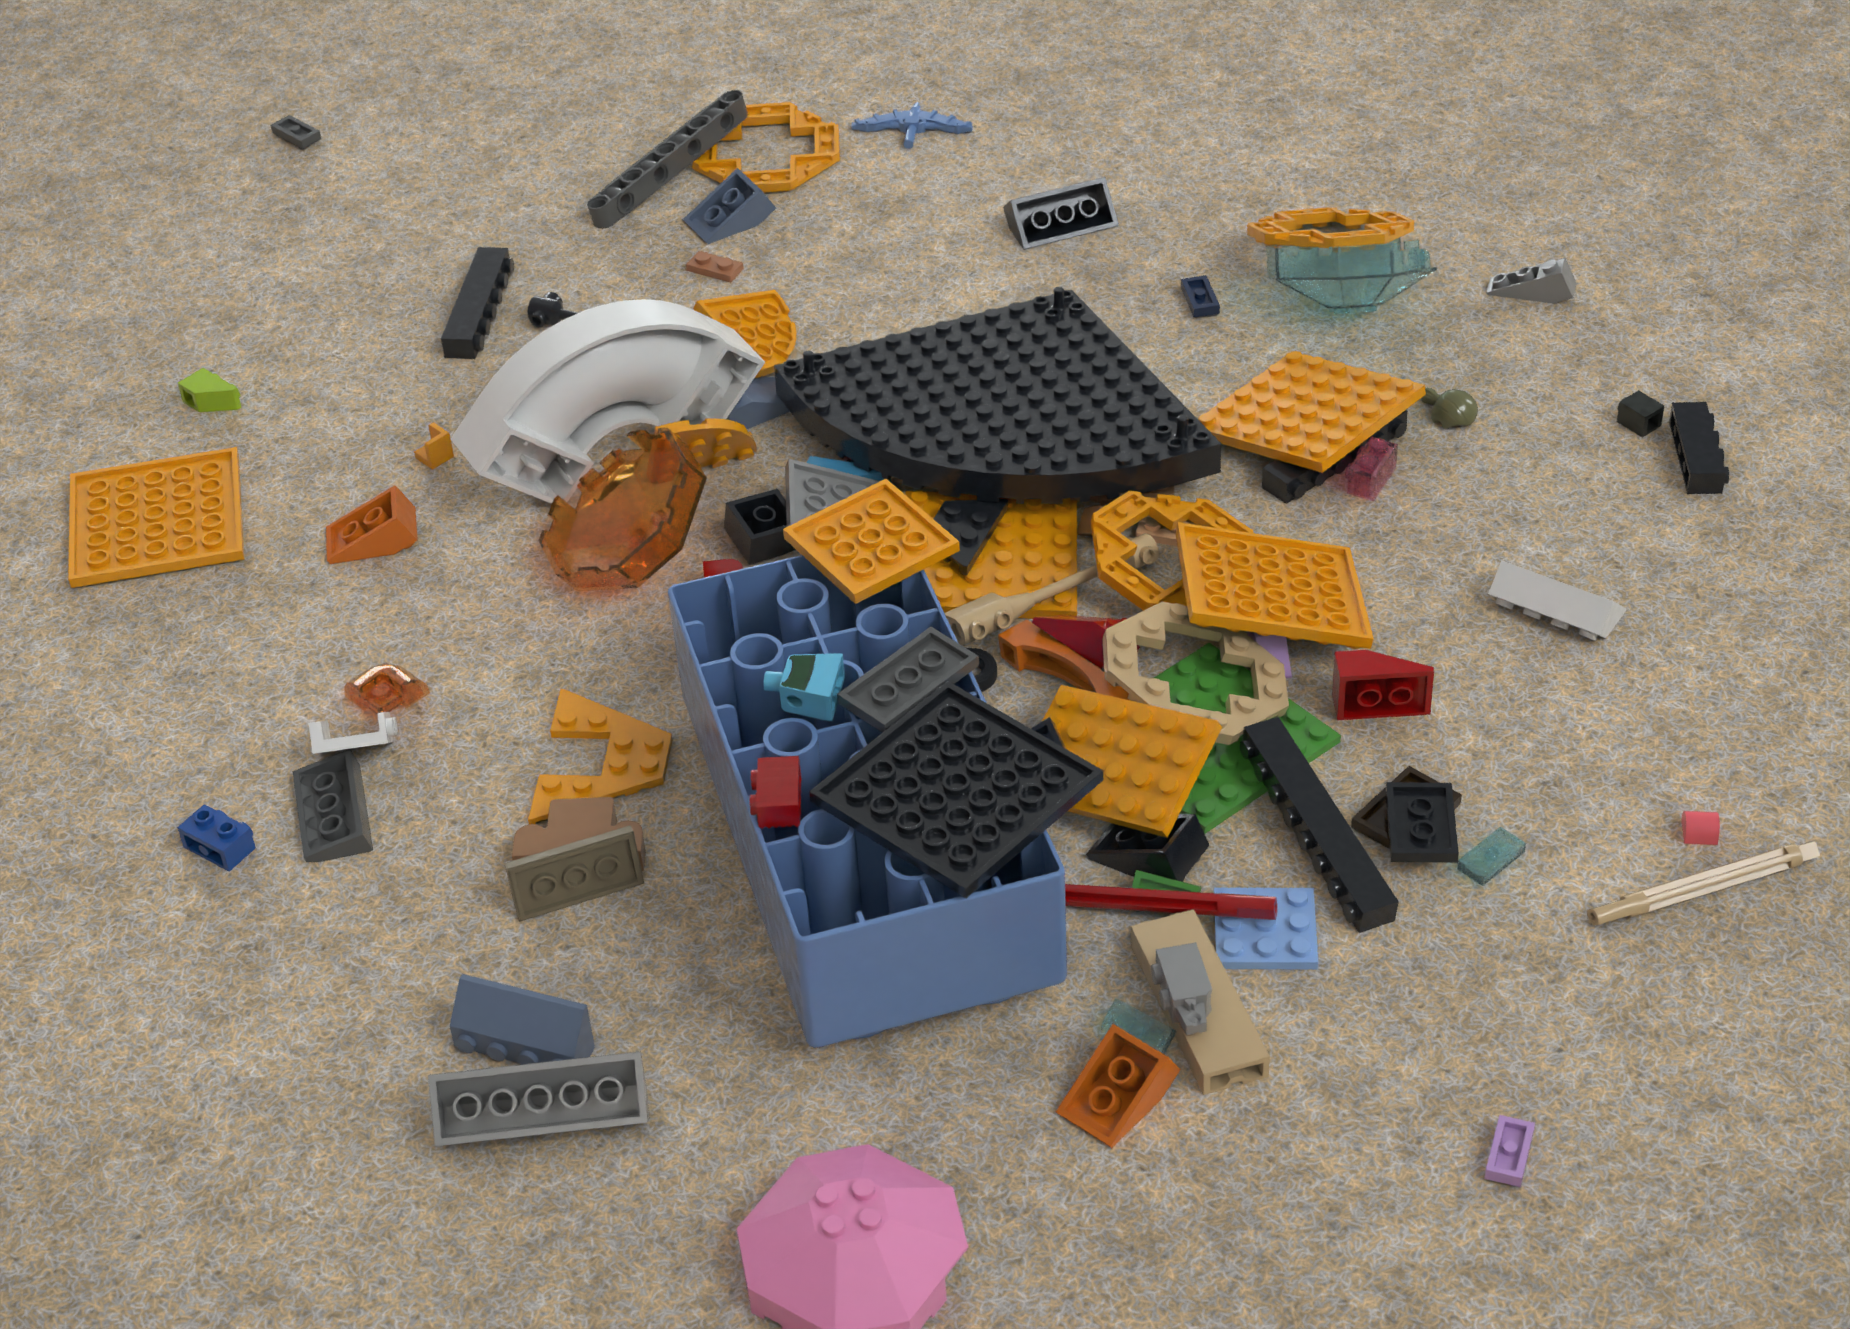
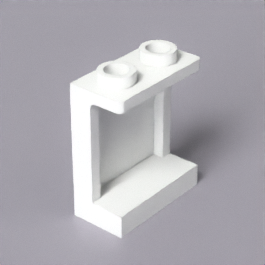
[308,712,398,754]

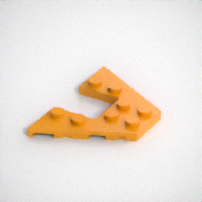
[528,689,673,824]

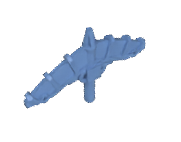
[851,102,973,149]

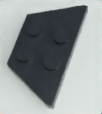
[933,499,1008,575]

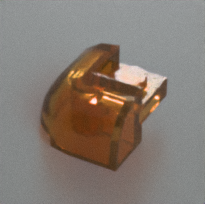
[344,663,430,715]

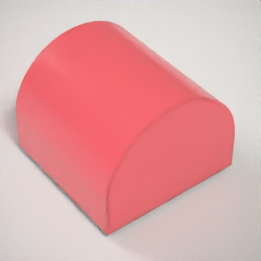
[1681,811,1720,845]

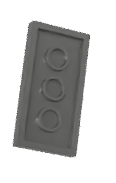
[837,627,979,733]

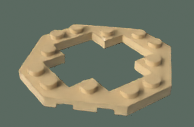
[1103,601,1289,745]

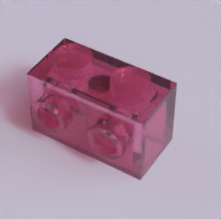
[1345,437,1398,502]

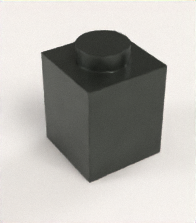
[1617,390,1664,437]

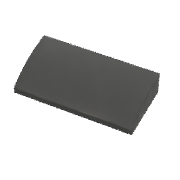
[292,749,373,862]

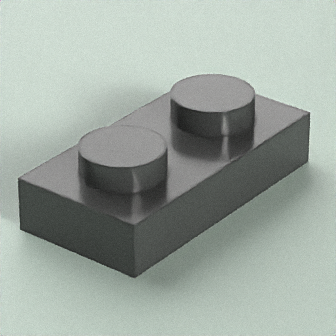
[271,115,321,149]

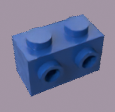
[177,804,256,872]

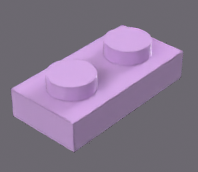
[1485,1115,1535,1187]

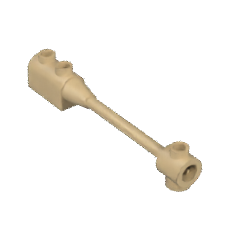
[945,533,1159,646]

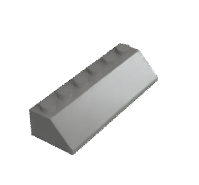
[428,1051,650,1146]

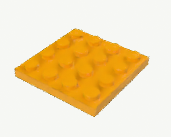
[783,479,960,604]

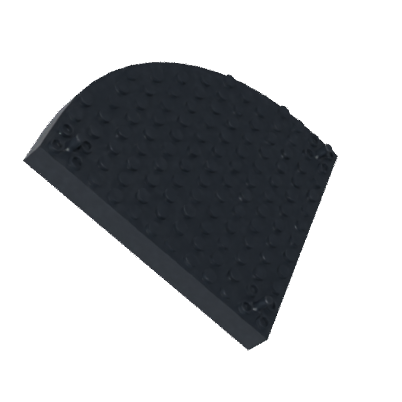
[774,287,1221,504]

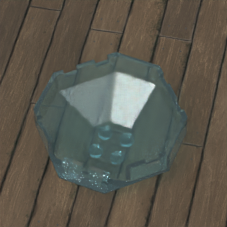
[1266,237,1437,314]

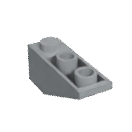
[1486,258,1577,304]

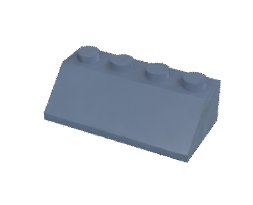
[450,974,595,1065]

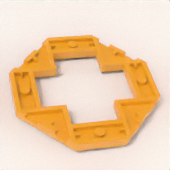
[692,102,840,192]
[1247,207,1414,252]
[1090,491,1254,611]

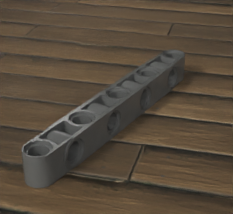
[587,90,748,229]

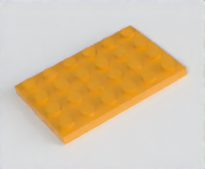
[1042,685,1222,838]

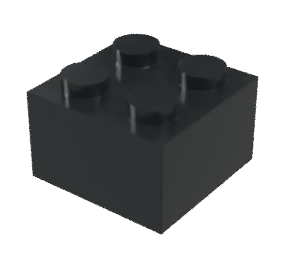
[724,488,796,565]

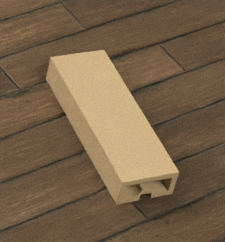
[1131,909,1270,1095]

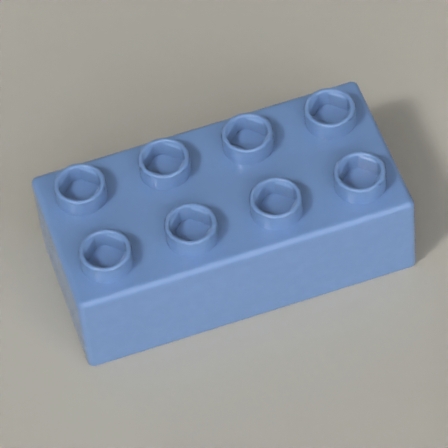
[668,555,1067,1048]

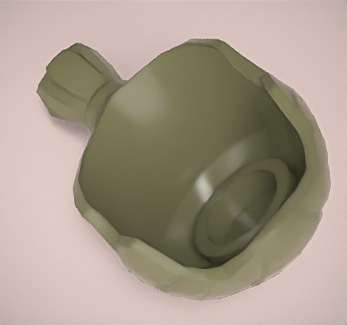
[1421,387,1478,429]

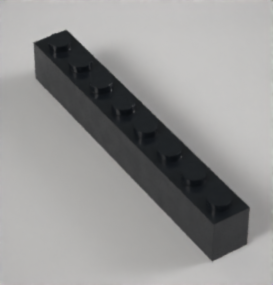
[1240,717,1399,933]

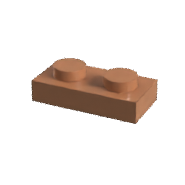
[686,251,744,283]

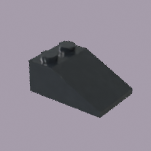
[1086,814,1209,881]

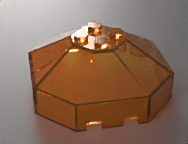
[538,427,707,591]

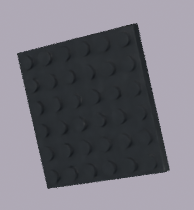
[809,681,1103,898]

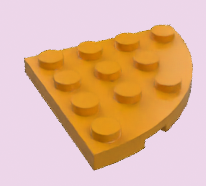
[693,289,797,378]
[648,418,757,483]

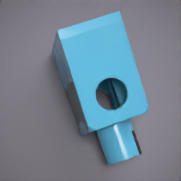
[763,653,845,721]

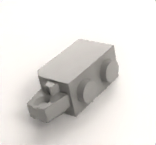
[1151,942,1212,1035]

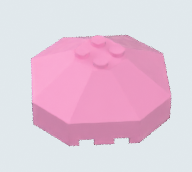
[737,1144,968,1329]

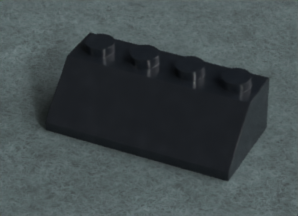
[1003,177,1119,250]

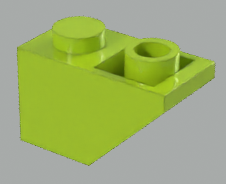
[178,368,241,412]

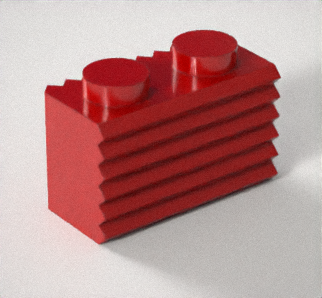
[750,756,802,829]

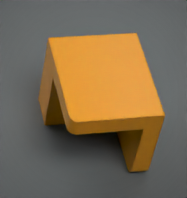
[414,422,454,470]

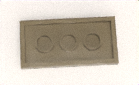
[504,825,644,922]

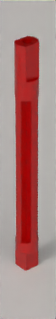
[1065,884,1278,920]

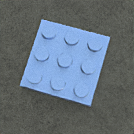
[1214,888,1318,970]

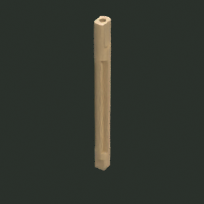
[1587,841,1820,926]

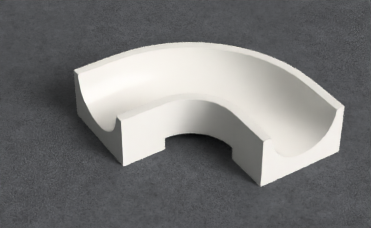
[451,299,765,507]

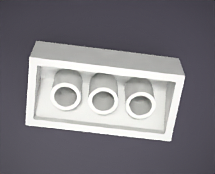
[1488,560,1627,641]

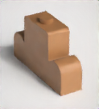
[512,797,646,871]

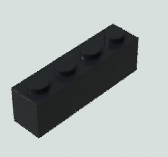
[1669,402,1729,494]

